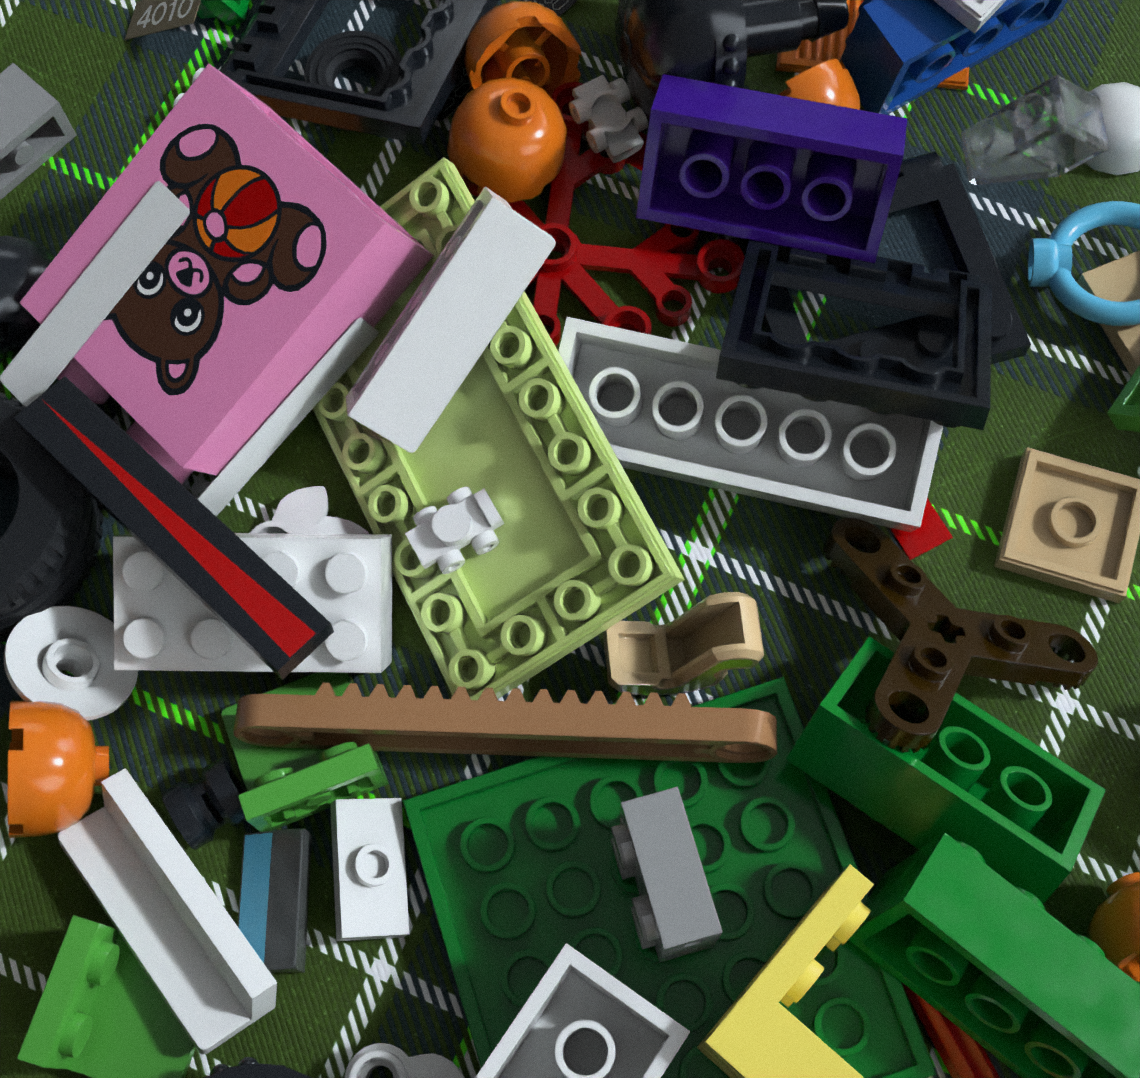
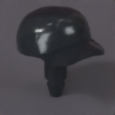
[615,0,849,120]

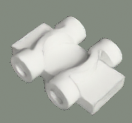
[569,75,648,163]
[405,487,504,574]

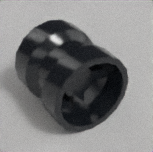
[161,757,246,850]

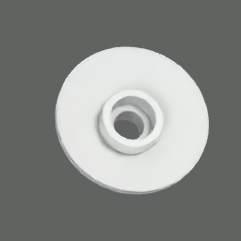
[3,606,138,720]

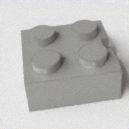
[611,786,722,963]

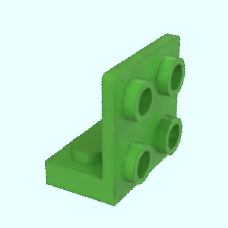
[221,672,389,832]
[17,915,196,1078]

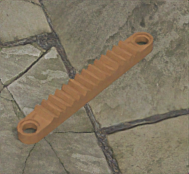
[233,682,777,763]

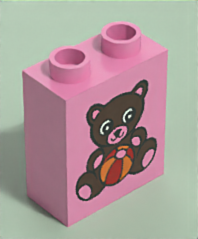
[19,63,434,485]

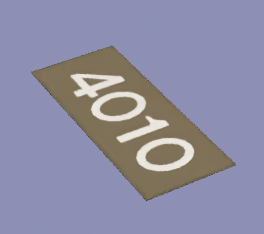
[125,0,201,40]

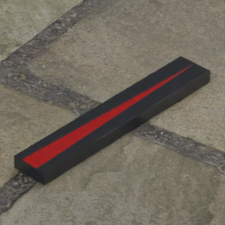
[13,376,334,680]

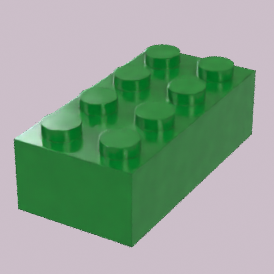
[786,636,1106,904]
[849,833,1140,1078]

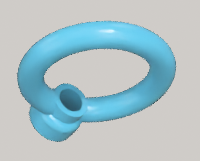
[1027,201,1140,326]

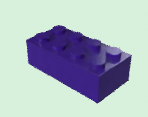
[636,74,907,263]

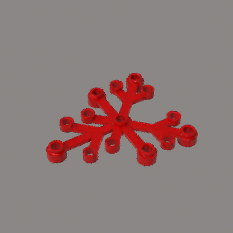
[462,82,745,347]

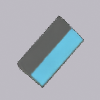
[238,829,312,973]

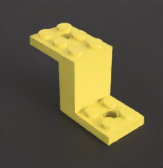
[697,864,874,1078]

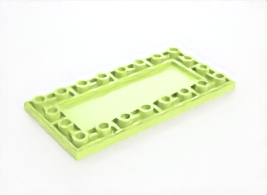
[313,157,685,700]

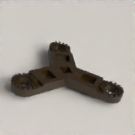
[823,518,1098,753]

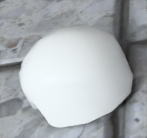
[1072,82,1140,175]

